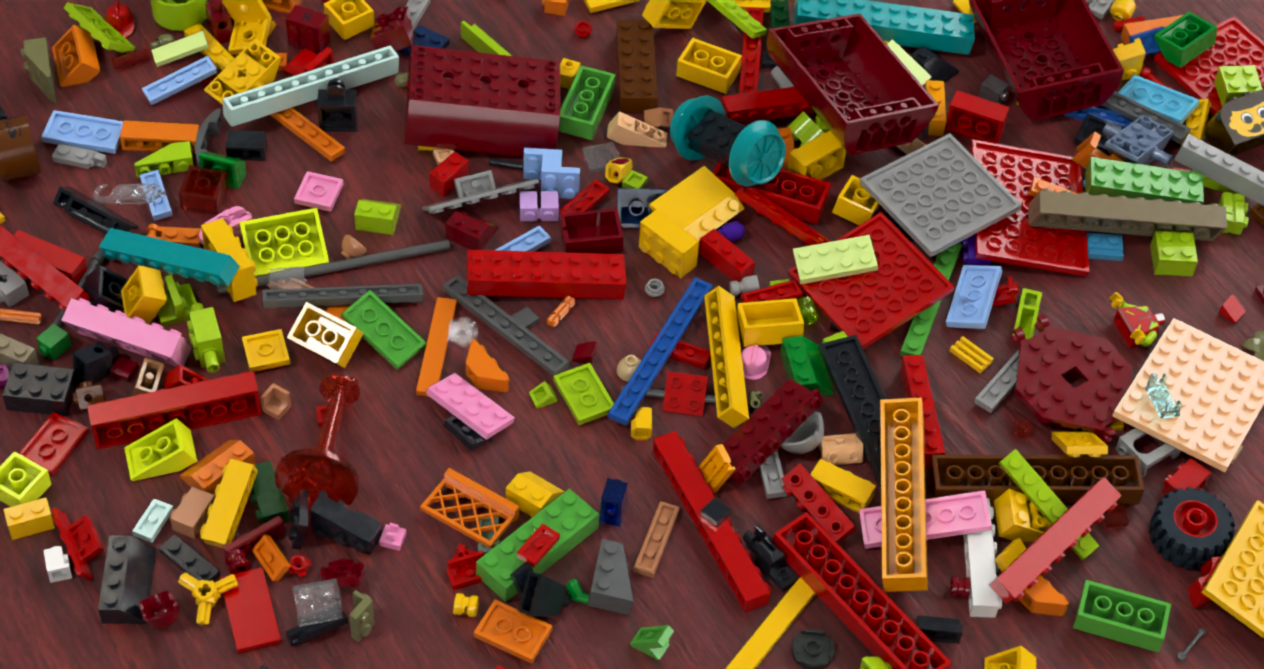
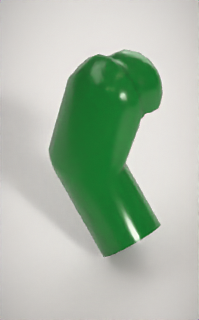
[566,579,589,605]

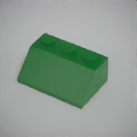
[1154,11,1218,68]
[780,336,834,396]

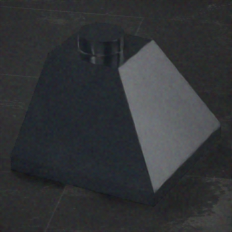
[911,47,959,83]

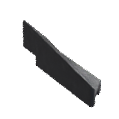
[53,187,139,234]

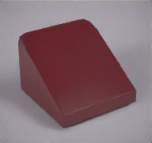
[572,341,597,365]

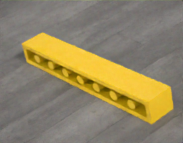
[704,286,749,428]

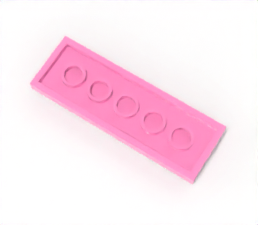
[859,490,992,549]

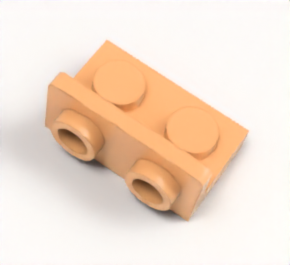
[818,433,863,465]

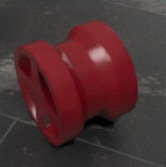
[224,549,251,574]
[950,576,970,599]

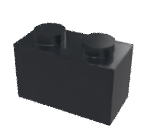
[226,131,267,161]

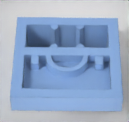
[523,148,580,199]

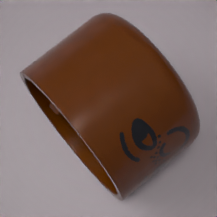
[0,114,41,181]

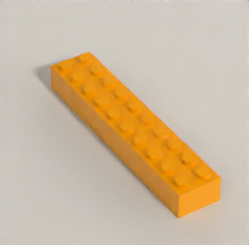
[880,398,928,592]

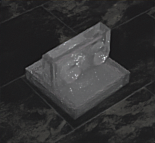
[293,578,343,626]

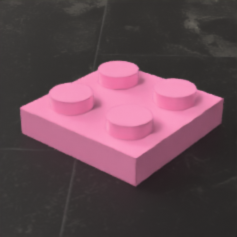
[294,171,344,212]

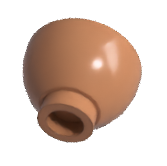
[341,234,367,259]

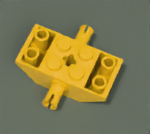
[204,38,281,105]

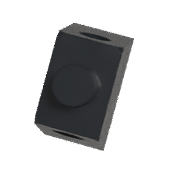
[73,342,119,385]
[518,571,570,617]

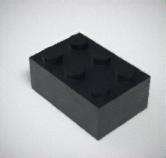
[2,363,78,417]

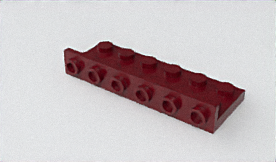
[723,378,823,485]

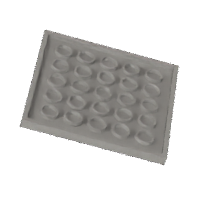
[860,133,1022,257]

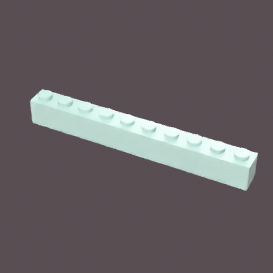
[223,45,399,127]

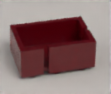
[560,208,624,254]

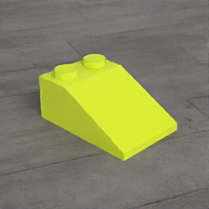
[124,418,198,481]

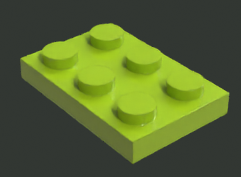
[553,363,614,425]

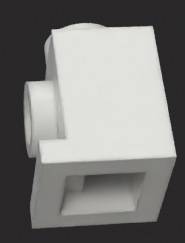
[44,546,72,583]

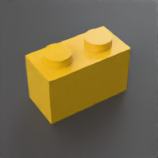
[3,497,55,540]

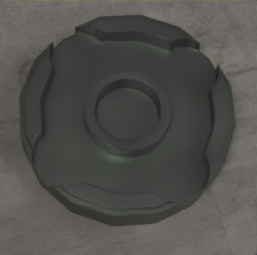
[791,629,835,669]

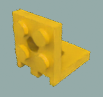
[221,0,272,55]

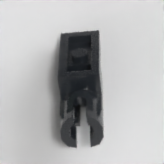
[743,524,799,592]

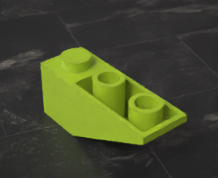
[134,141,194,178]

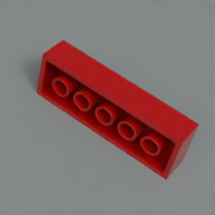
[713,162,831,225]

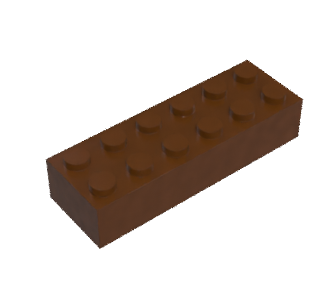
[616,20,658,114]

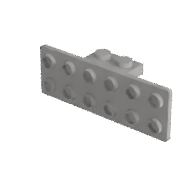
[422,170,539,214]

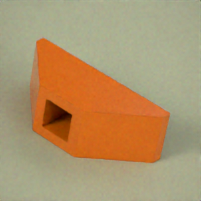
[466,339,510,393]
[1019,575,1069,616]

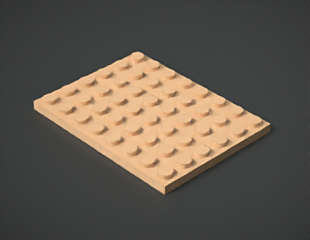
[1112,318,1264,472]

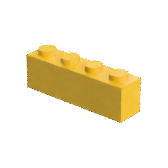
[200,458,258,548]

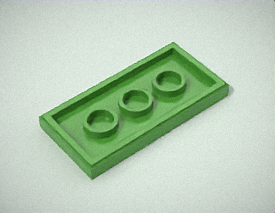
[341,290,426,370]

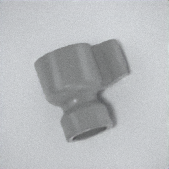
[729,275,760,296]

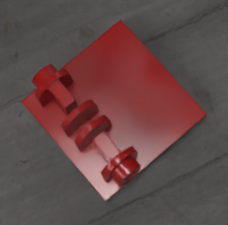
[662,371,708,416]

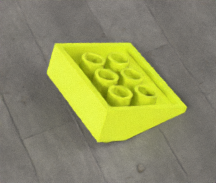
[240,208,329,277]

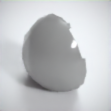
[780,411,824,454]

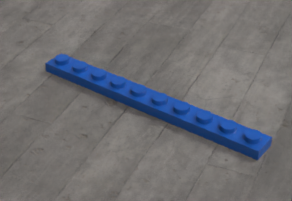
[608,278,712,426]

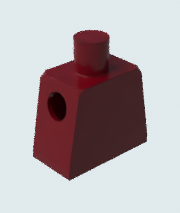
[205,0,233,44]

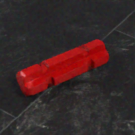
[1112,16,1146,32]

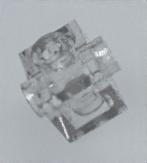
[447,317,478,347]

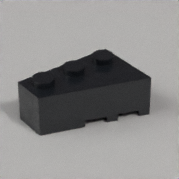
[310,490,382,554]

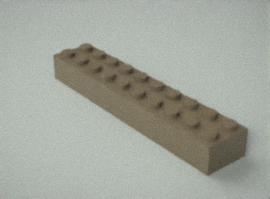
[1028,189,1227,241]

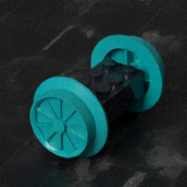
[670,96,786,187]

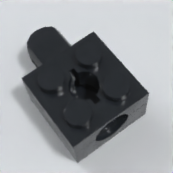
[317,79,358,132]

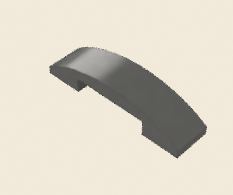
[195,108,223,176]

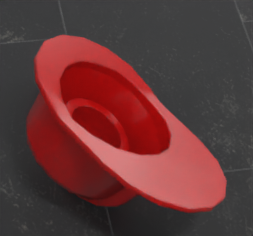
[105,0,134,38]

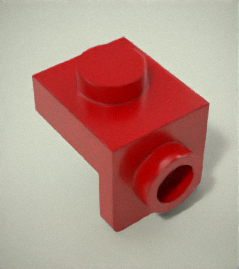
[993,276,1019,307]

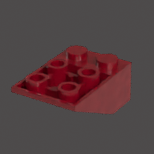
[370,6,414,51]

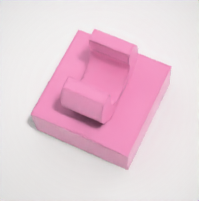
[379,523,407,551]

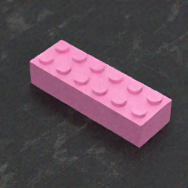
[62,298,192,367]

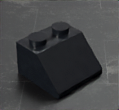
[85,265,128,313]

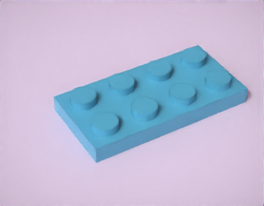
[1118,75,1199,124]

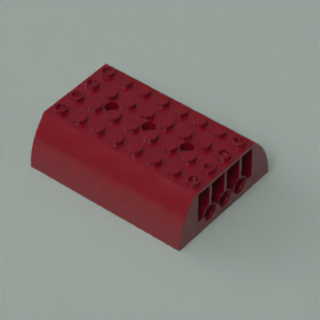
[969,0,1124,120]
[767,13,939,155]
[404,45,560,157]

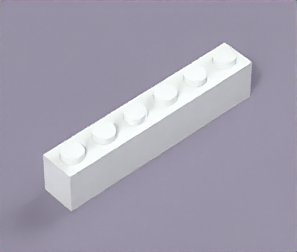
[963,498,1002,618]

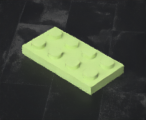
[793,235,878,284]

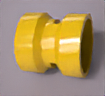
[453,593,479,618]

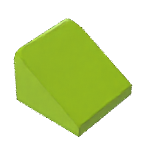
[529,381,559,409]

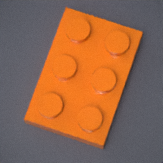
[474,599,553,664]

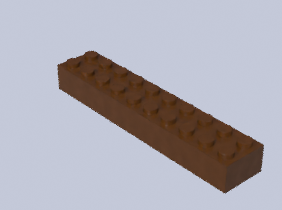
[929,455,1144,504]

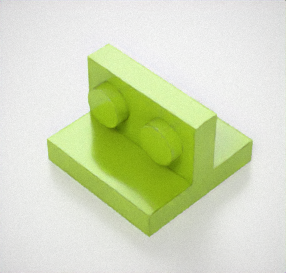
[157,275,197,327]

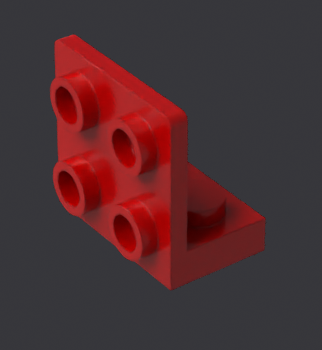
[283,47,334,76]

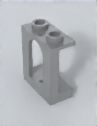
[1116,428,1181,477]

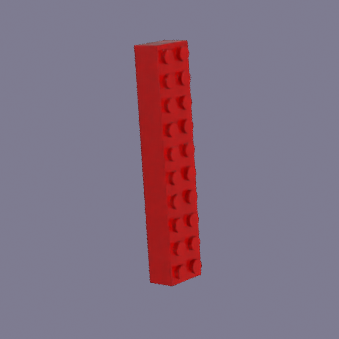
[773,512,952,669]

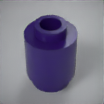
[716,221,745,242]

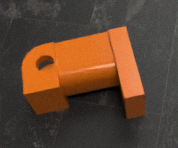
[1072,132,1124,168]

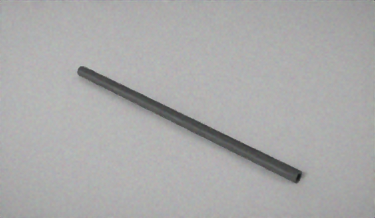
[217,240,450,294]

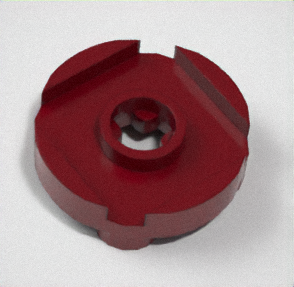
[320,559,365,590]

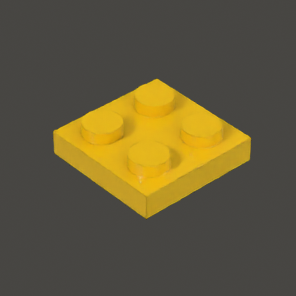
[242,329,290,372]

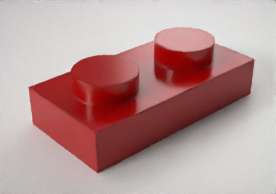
[517,523,560,568]

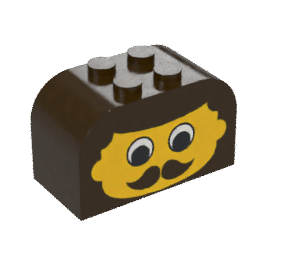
[1205,90,1264,156]

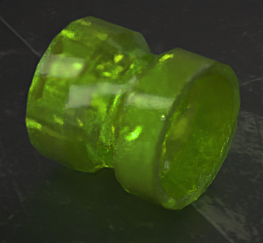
[797,297,819,325]

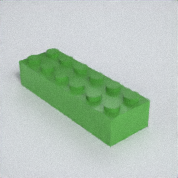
[1085,157,1204,205]
[476,488,599,602]

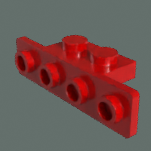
[51,507,104,581]

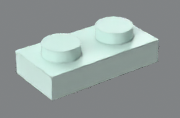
[132,499,173,543]

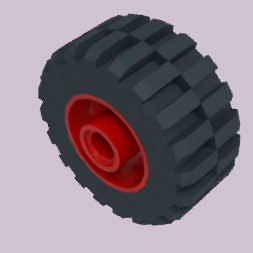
[1149,487,1235,570]

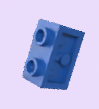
[1129,26,1165,57]

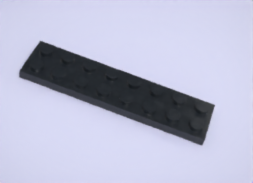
[818,335,885,487]

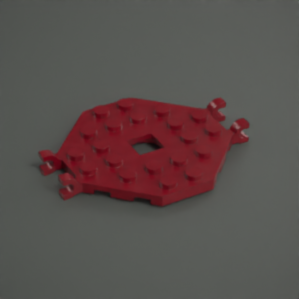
[1010,314,1135,445]

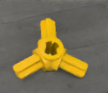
[178,573,238,626]

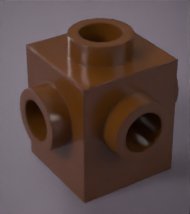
[73,381,105,412]

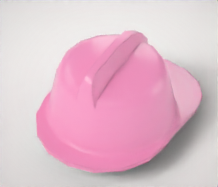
[741,344,771,380]

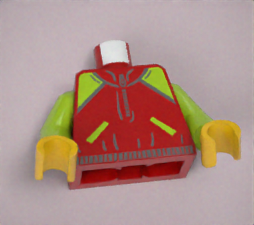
[1109,292,1165,349]

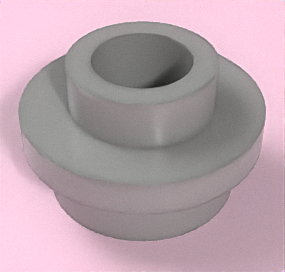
[645,279,665,297]

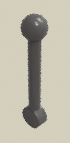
[1177,628,1206,662]

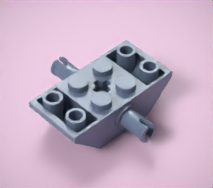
[1103,115,1174,166]

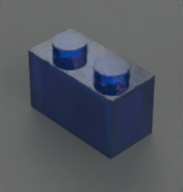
[600,478,628,527]

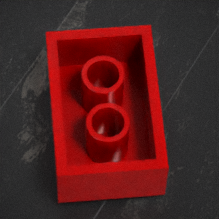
[945,90,1010,144]

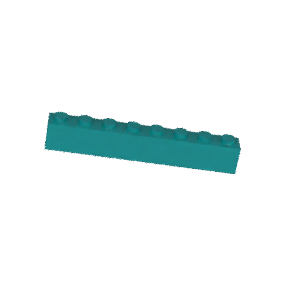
[99,228,240,286]

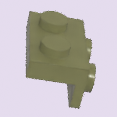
[349,590,375,642]

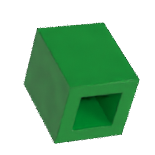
[36,324,71,361]

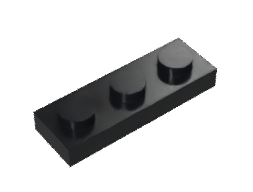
[159,535,220,581]

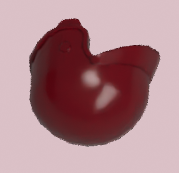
[139,590,179,629]

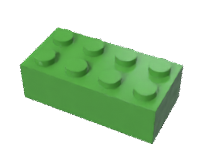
[559,66,616,140]
[1073,580,1171,653]

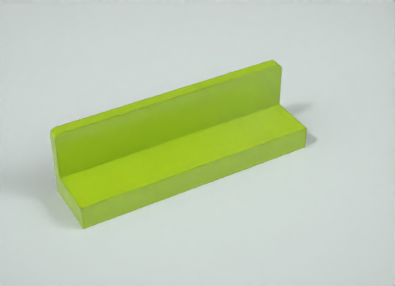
[461,21,512,56]

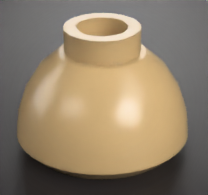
[616,355,641,381]

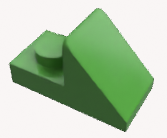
[630,625,674,660]

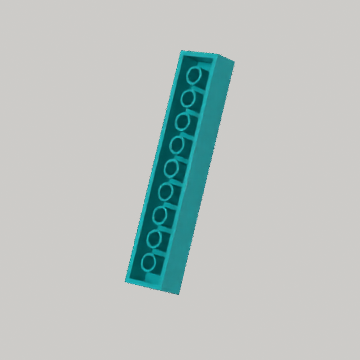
[793,0,975,55]

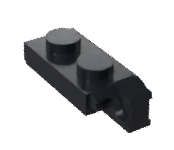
[285,605,348,646]

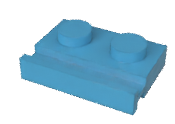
[1086,232,1124,261]

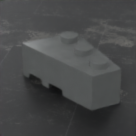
[587,539,633,615]

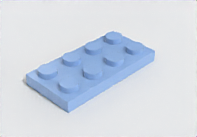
[41,110,123,154]
[946,265,1002,329]

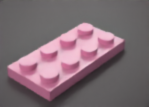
[426,373,515,440]

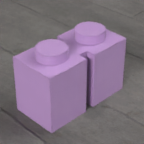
[520,191,559,222]

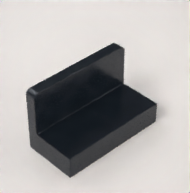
[916,615,963,644]

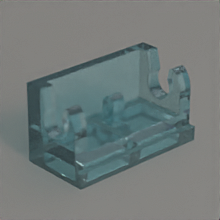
[1145,373,1182,418]

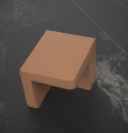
[644,107,673,128]
[261,383,291,420]

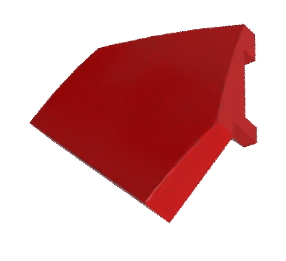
[446,544,484,591]

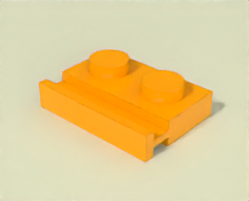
[698,444,735,493]

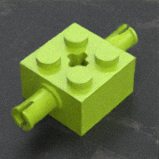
[187,303,225,373]

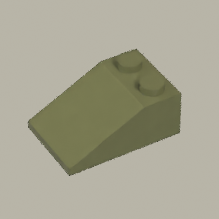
[21,37,56,103]

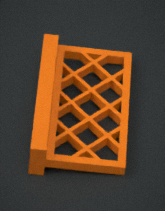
[420,468,519,549]

